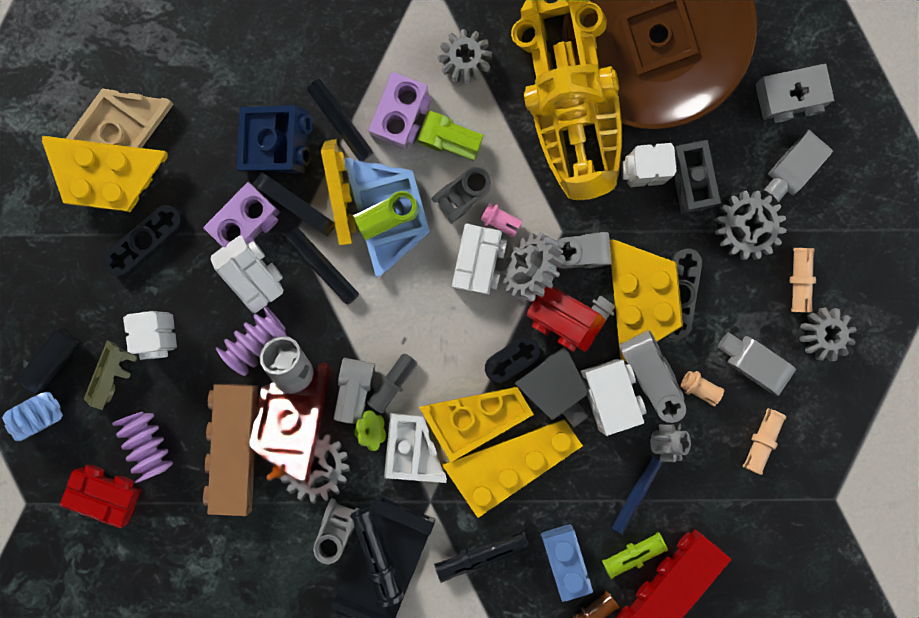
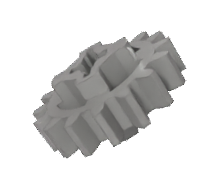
[715,191,786,260]
[502,232,563,302]
[279,432,350,503]

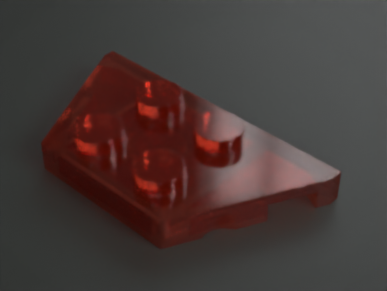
[249,363,331,484]

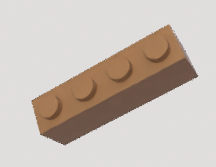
[203,384,258,516]

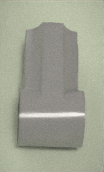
[334,358,375,424]

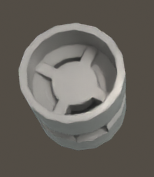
[260,336,314,394]

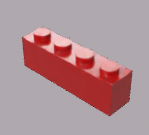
[616,529,732,618]

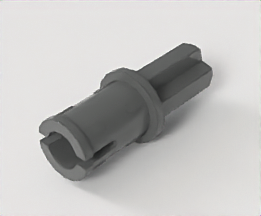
[366,353,417,414]

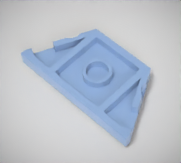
[345,158,430,277]

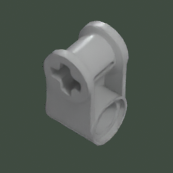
[557,232,612,269]
[313,498,359,564]

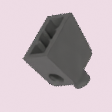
[514,347,589,427]

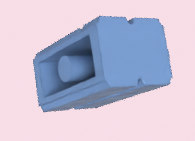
[541,524,593,602]

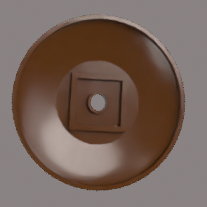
[562,0,757,129]

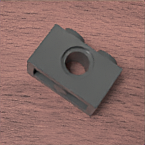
[674,140,721,214]

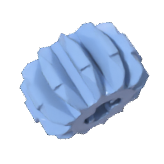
[2,392,63,441]

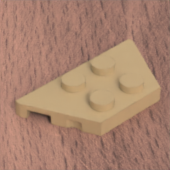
[66,88,174,148]

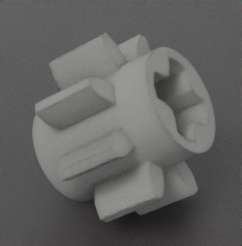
[650,423,691,462]

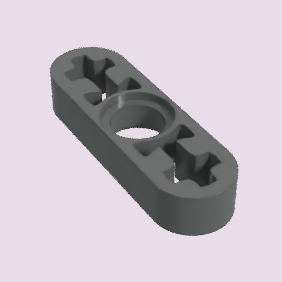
[666,249,702,340]

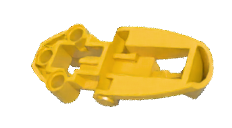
[511,0,622,200]

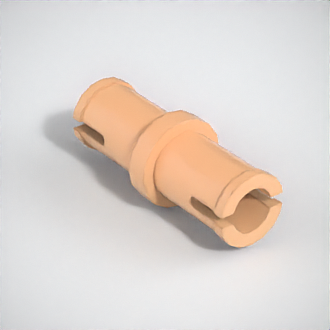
[790,248,816,312]
[742,408,787,475]

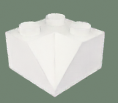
[579,359,646,436]

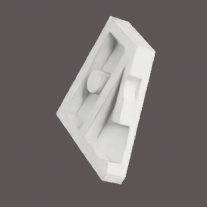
[384,413,447,483]

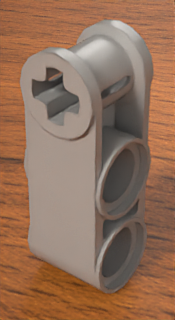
[620,330,686,423]

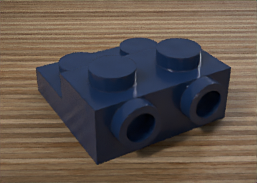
[237,105,313,174]

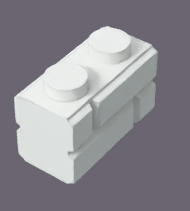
[621,143,676,187]
[452,224,507,295]
[210,236,284,313]
[123,311,177,360]

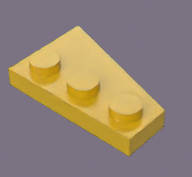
[321,139,358,245]

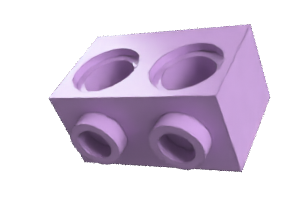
[368,72,432,150]
[203,182,280,247]

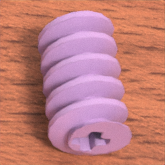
[216,306,287,376]
[112,412,173,483]

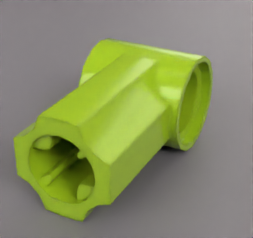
[416,111,484,162]
[353,191,419,241]

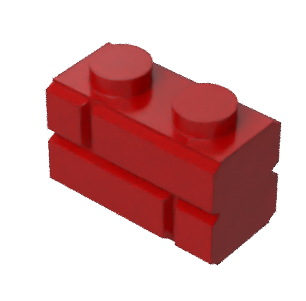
[527,286,606,352]
[60,465,141,529]

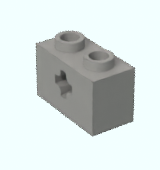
[755,63,834,123]

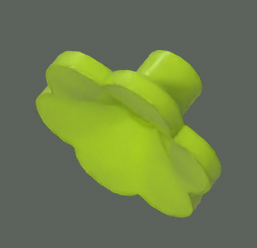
[354,410,386,451]

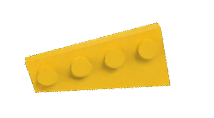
[442,419,583,518]

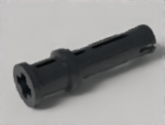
[350,508,404,608]

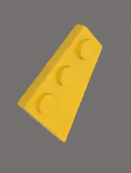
[419,387,534,463]

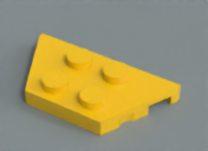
[42,136,168,212]
[610,239,683,361]

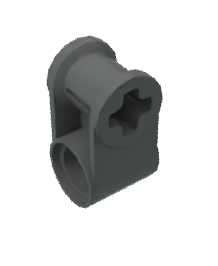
[431,167,491,224]

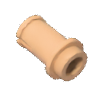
[680,371,724,406]

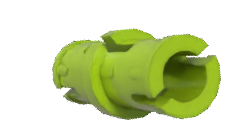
[602,532,668,579]

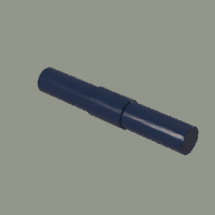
[612,456,663,534]

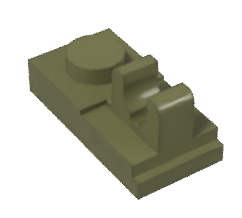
[84,340,137,410]

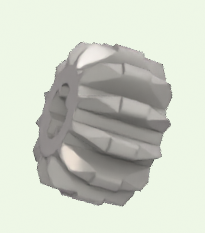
[438,29,492,85]
[799,308,857,361]

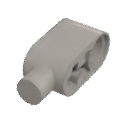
[763,129,833,203]
[718,332,796,396]

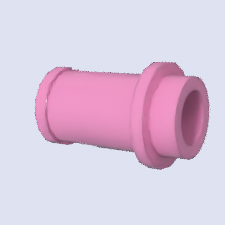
[480,203,522,238]

